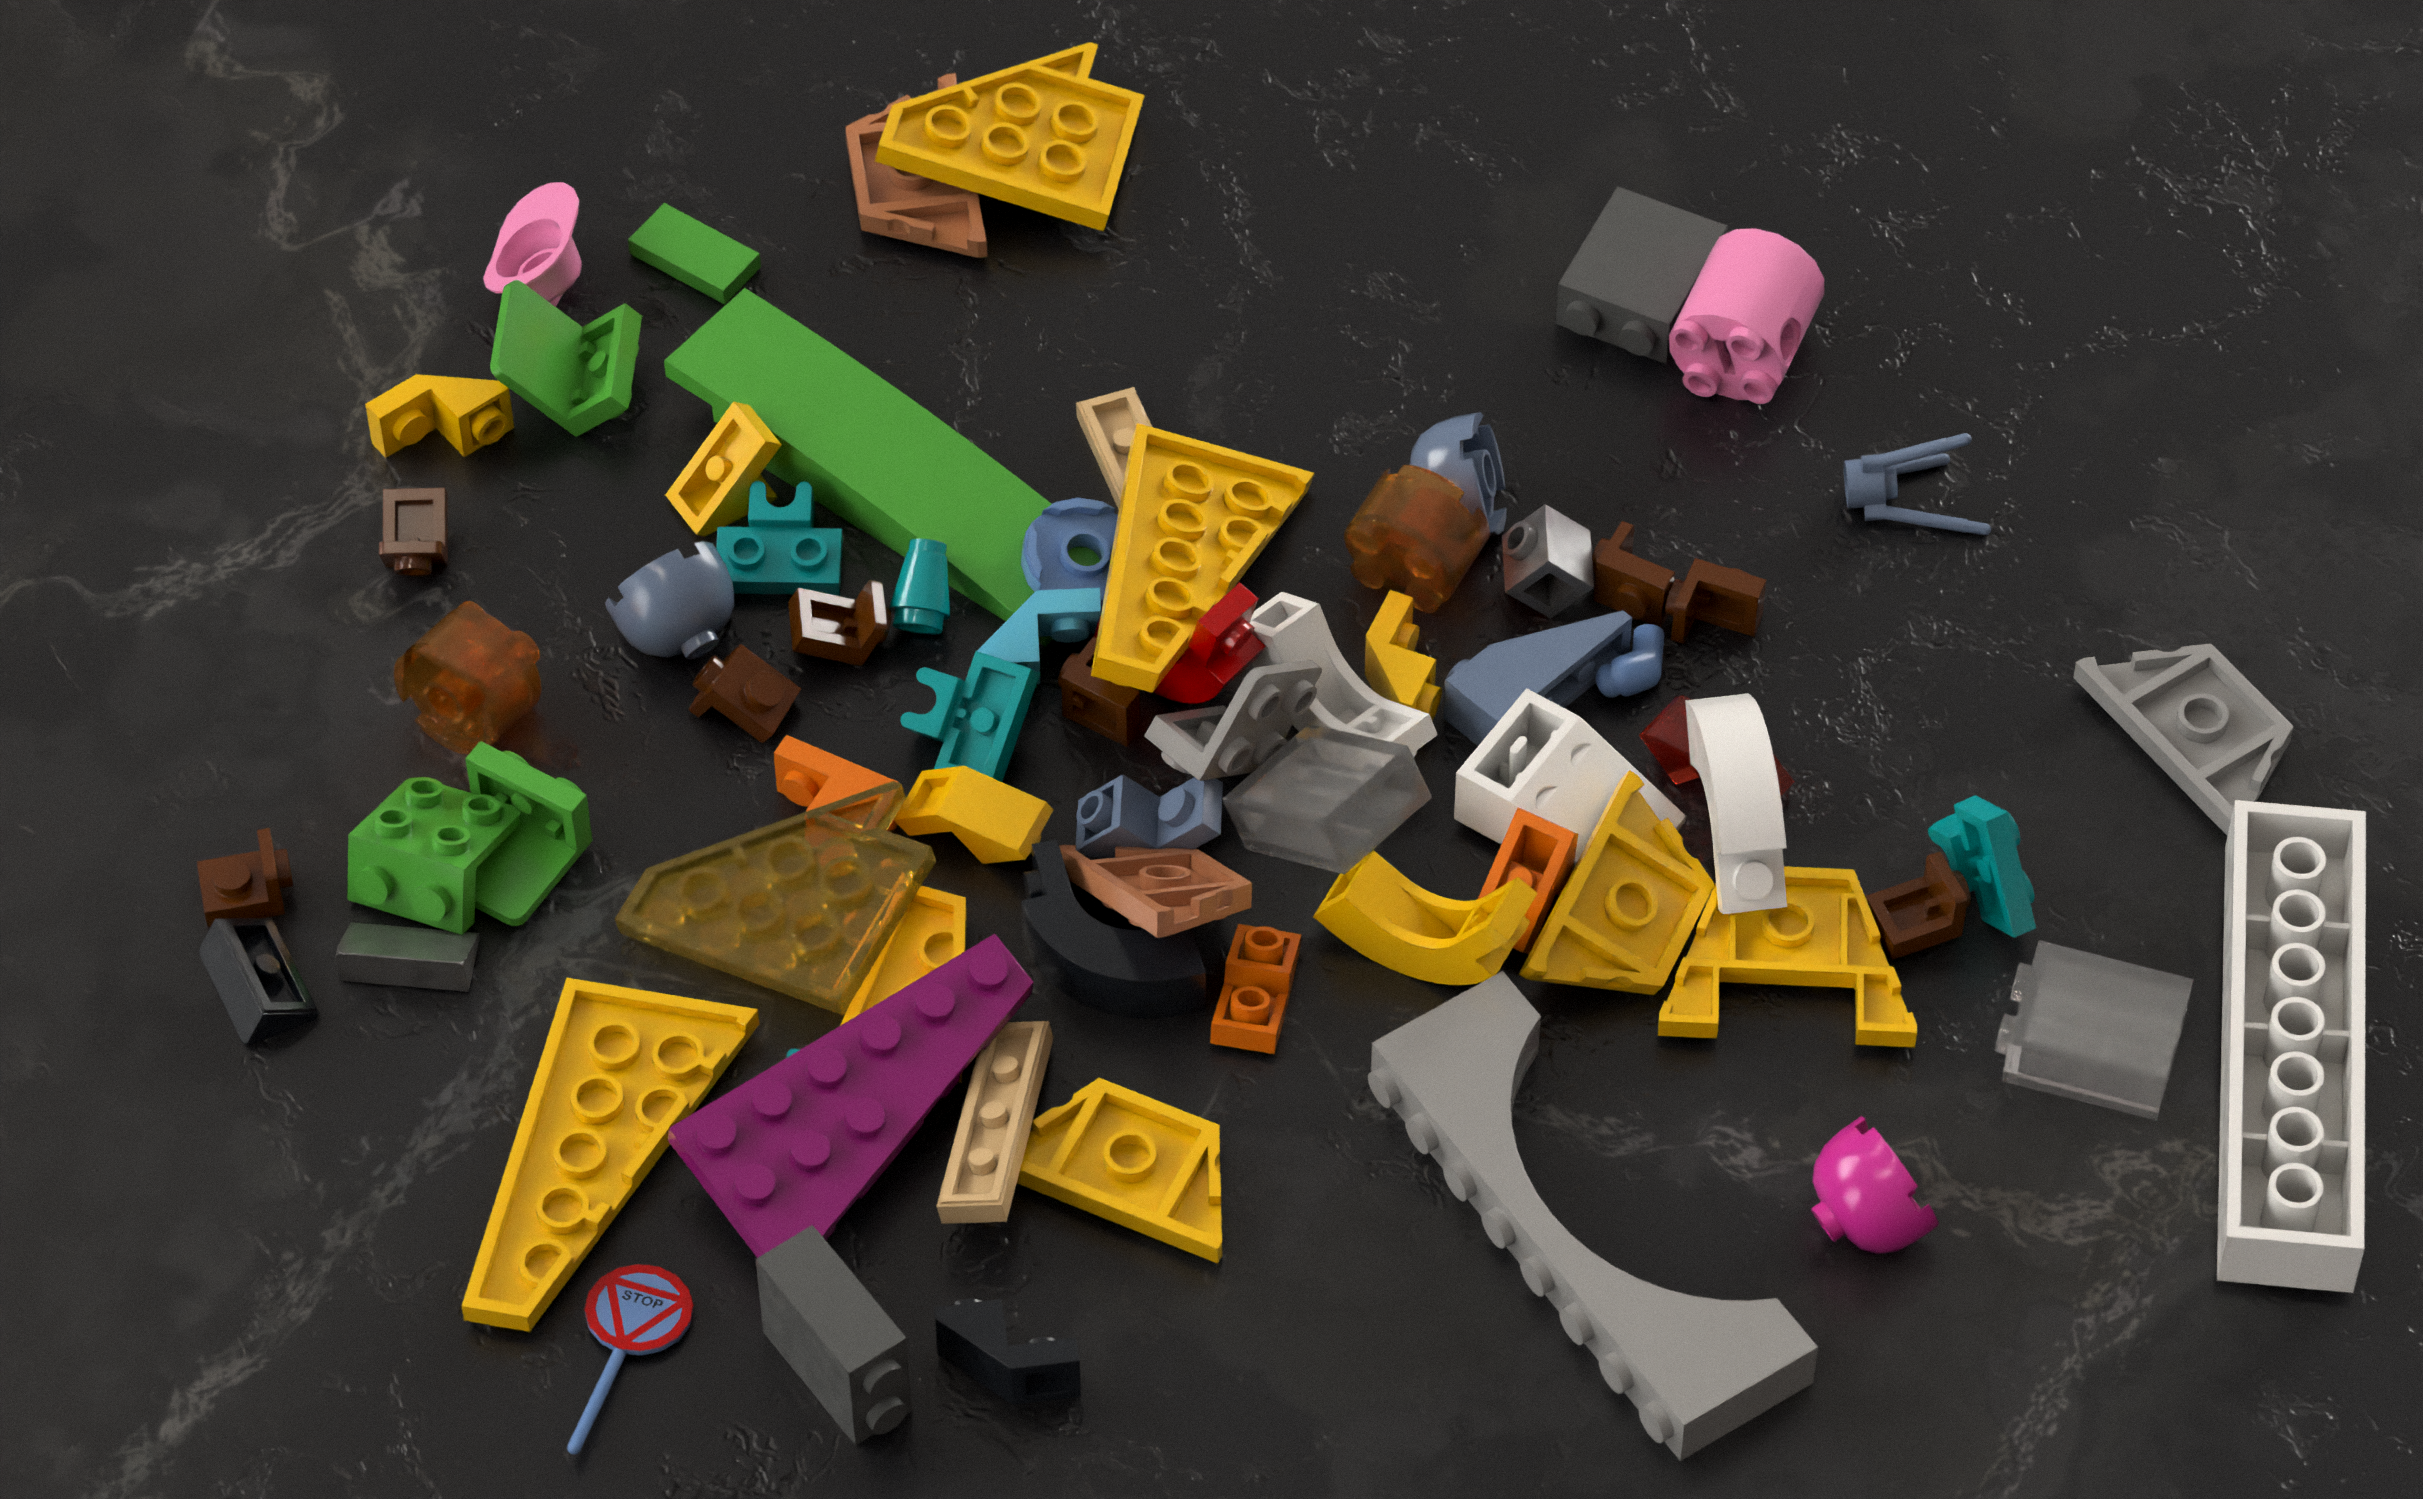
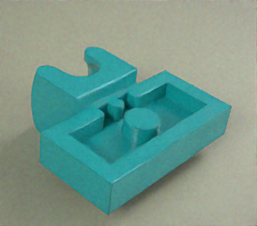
[716,481,843,595]
[900,651,1041,782]
[1928,795,2036,938]

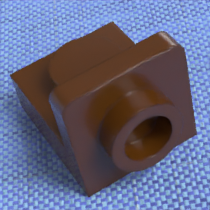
[1058,637,1140,747]
[197,828,293,928]

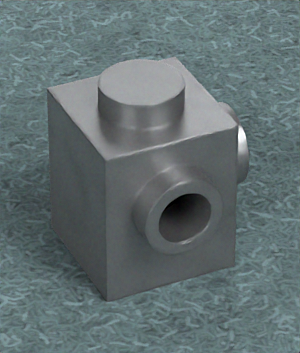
[1502,504,1594,619]

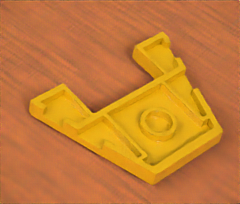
[1658,866,1917,1048]

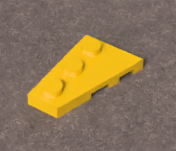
[840,881,967,1083]

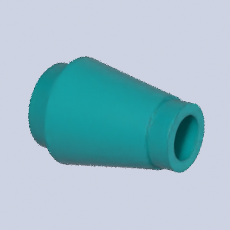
[889,539,950,634]

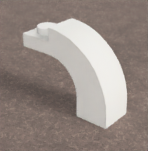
[1250,592,1438,777]
[1685,693,1787,914]

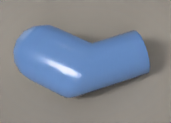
[1596,624,1665,698]

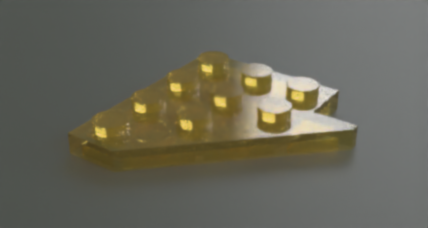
[614,781,936,1015]

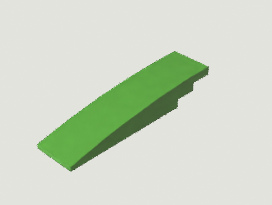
[664,288,1100,647]

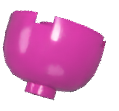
[1811,1116,1939,1254]

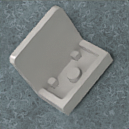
[1144,660,1322,781]

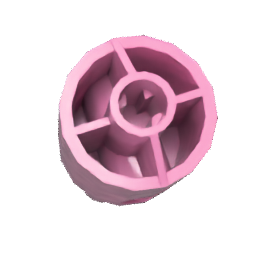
[1669,228,1824,404]

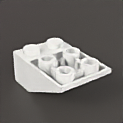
[1454,688,1686,867]

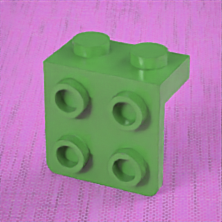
[490,280,642,437]
[465,741,593,926]
[347,777,521,935]

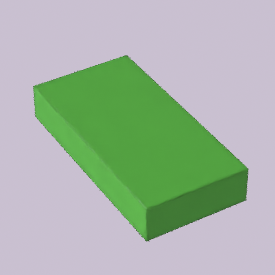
[628,203,761,305]

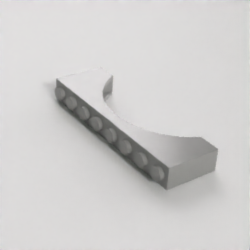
[1368,971,1818,1461]

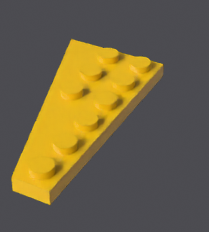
[1091,423,1315,693]
[462,978,759,1332]

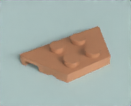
[845,73,987,258]
[1059,845,1252,938]

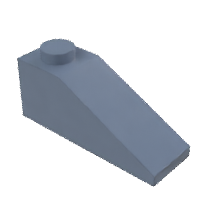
[1443,610,1632,746]

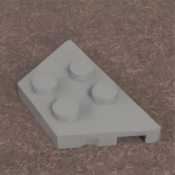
[2073,643,2293,836]

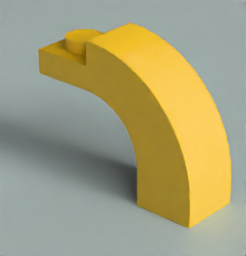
[1313,851,1538,985]

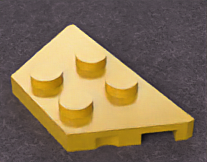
[1519,770,1715,995]
[1017,1078,1222,1264]

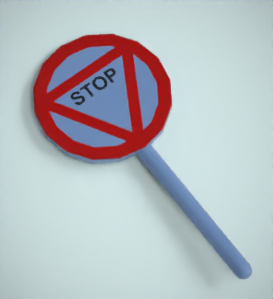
[567,1264,694,1454]

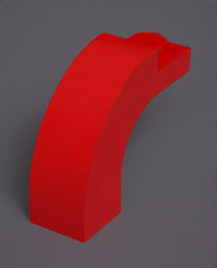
[1093,583,1266,704]

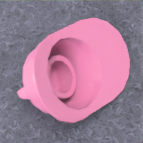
[483,182,582,307]

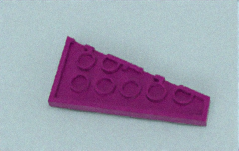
[668,934,1034,1258]

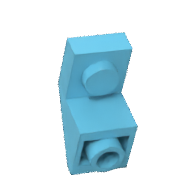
[977,588,1101,684]

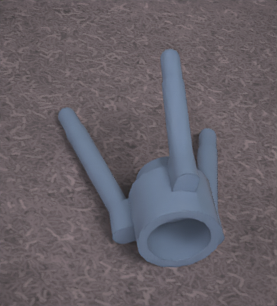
[1843,433,1991,535]

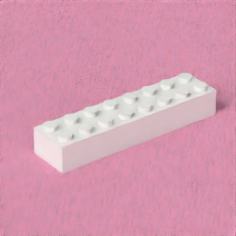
[2217,800,2366,1293]

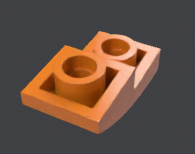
[1210,924,1302,1054]

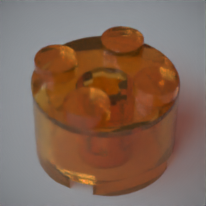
[1344,465,1490,613]
[394,601,542,754]

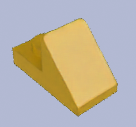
[665,401,782,537]

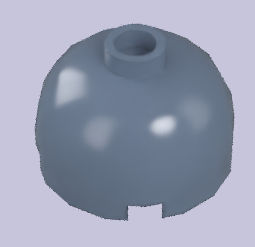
[1401,412,1506,539]
[605,541,735,660]

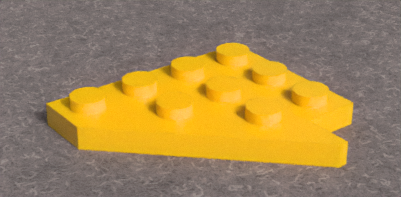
[874,42,1145,231]

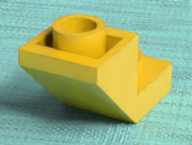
[365,374,514,458]
[1365,590,1442,721]
[894,766,1054,864]

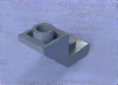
[1075,774,1223,858]

